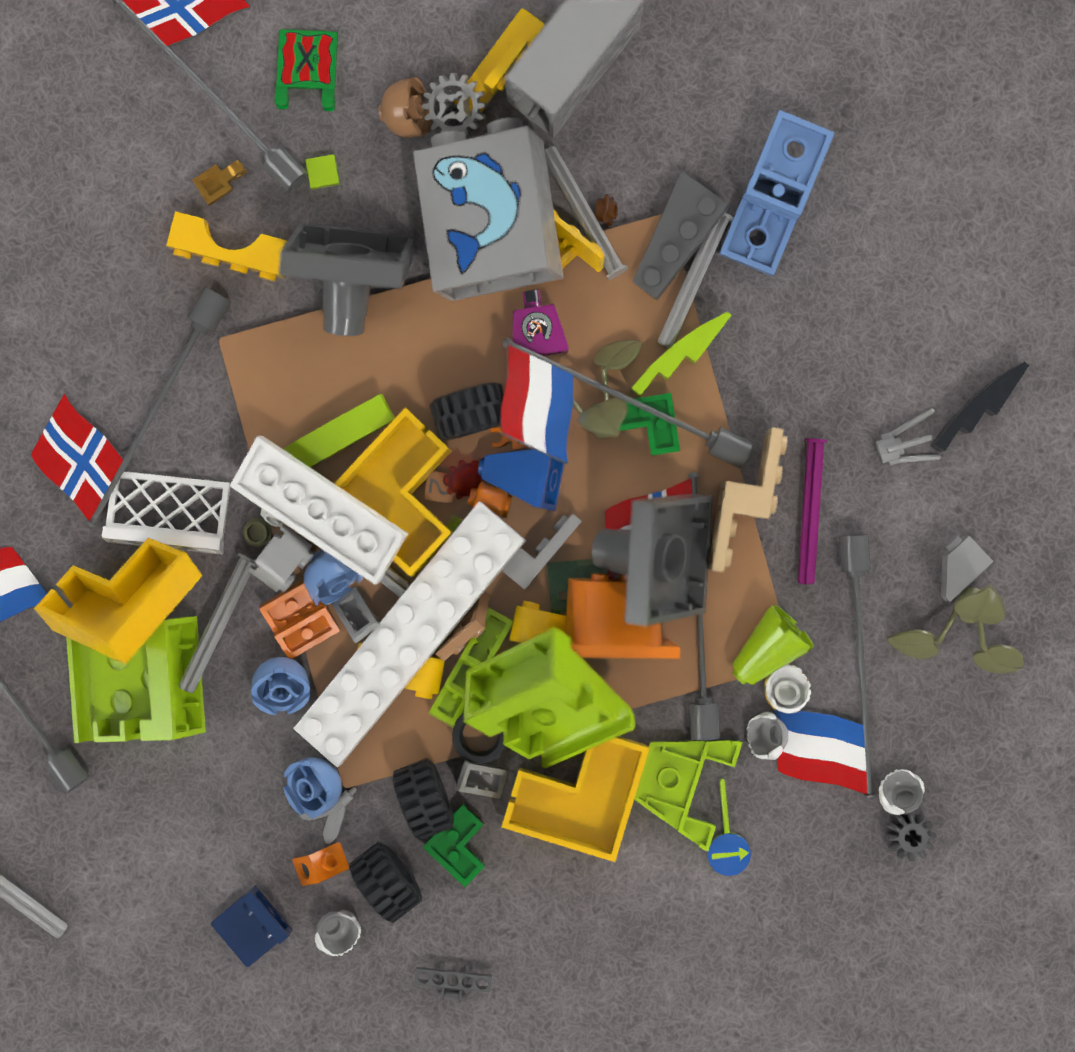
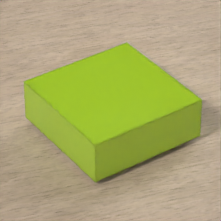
[305,154,340,190]

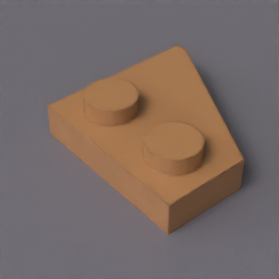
[435,591,490,661]

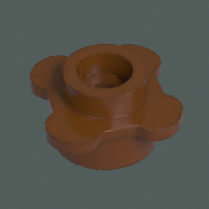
[595,194,618,226]

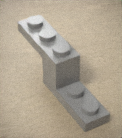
[502,514,582,590]

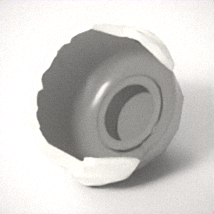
[747,711,788,760]
[879,769,925,815]
[315,910,361,956]

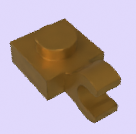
[192,160,248,206]

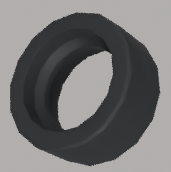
[452,712,505,764]

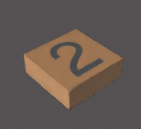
[424,471,457,504]

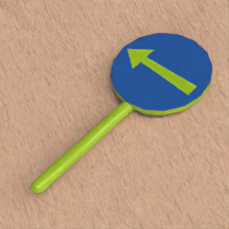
[707,778,751,876]

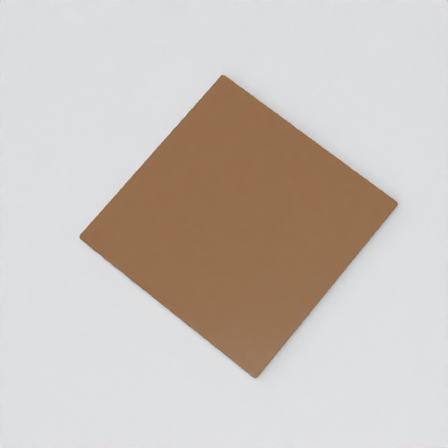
[219,214,793,788]

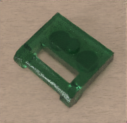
[547,559,607,614]

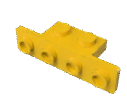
[454,8,544,113]
[553,209,605,272]

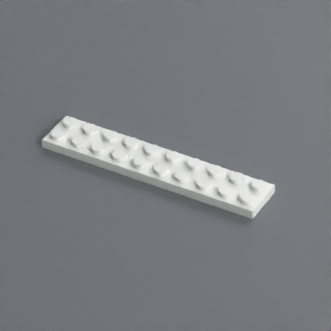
[293,502,526,767]

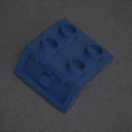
[211,885,293,967]

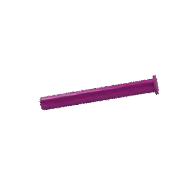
[797,438,828,585]

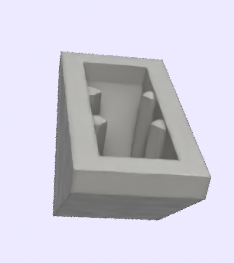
[332,587,381,643]
[455,760,509,799]

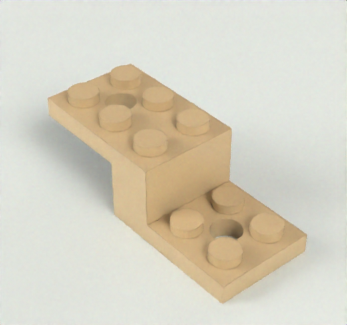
[708,428,787,572]

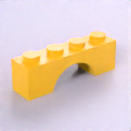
[166,211,287,282]

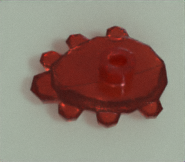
[442,460,483,500]

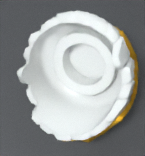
[764,664,811,713]

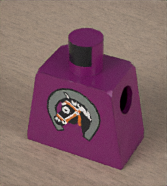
[513,290,569,356]

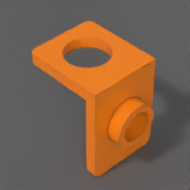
[292,842,349,886]

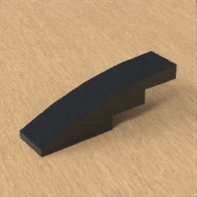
[930,362,1029,452]

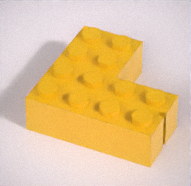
[334,408,453,577]
[34,538,203,665]
[501,736,650,862]

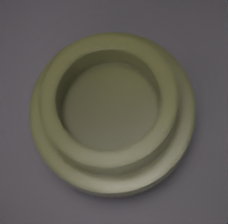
[243,518,273,547]

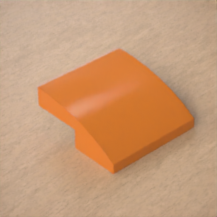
[259,580,340,659]

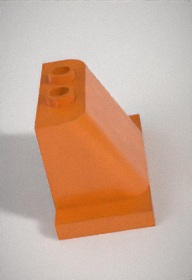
[566,573,680,659]

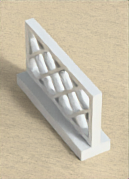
[102,472,230,555]

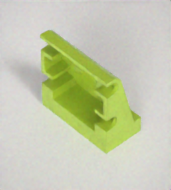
[66,616,206,743]
[464,627,635,769]

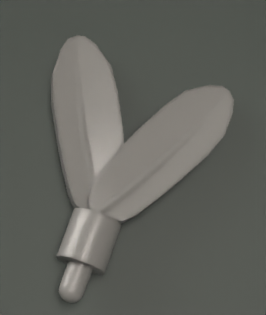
[300,787,357,844]

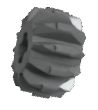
[885,812,937,862]

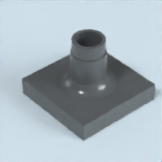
[279,223,415,336]
[592,493,713,626]

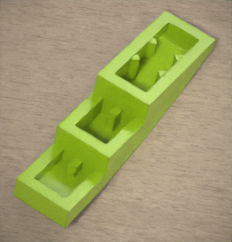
[630,312,732,397]
[283,394,395,468]
[428,607,513,728]

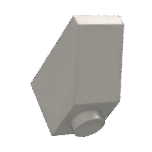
[941,535,994,602]

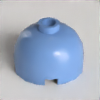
[303,550,363,605]
[251,657,310,715]
[284,757,342,818]

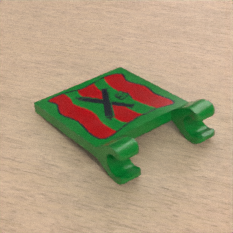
[274,29,338,112]

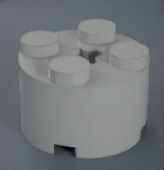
[248,524,314,592]

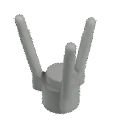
[876,408,941,466]

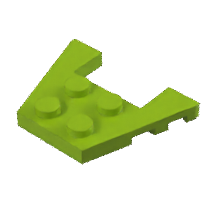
[634,740,743,851]

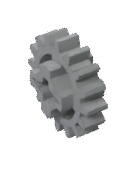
[422,73,487,136]

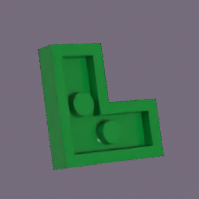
[619,393,681,456]
[422,804,485,887]

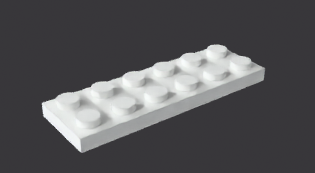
[230,435,408,585]

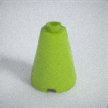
[732,605,814,685]

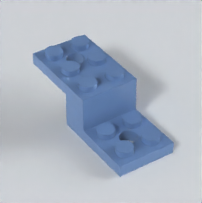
[719,110,835,277]

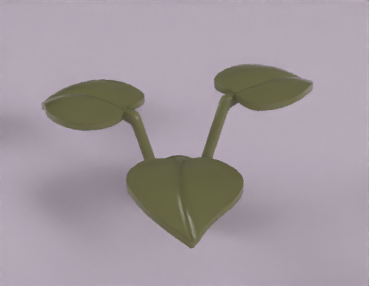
[573,340,642,439]
[887,584,1024,674]

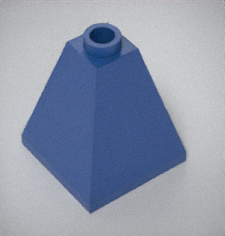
[478,449,565,511]

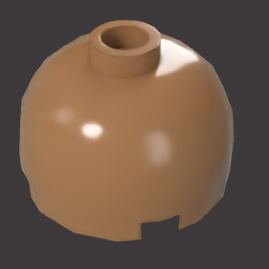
[378,77,431,138]

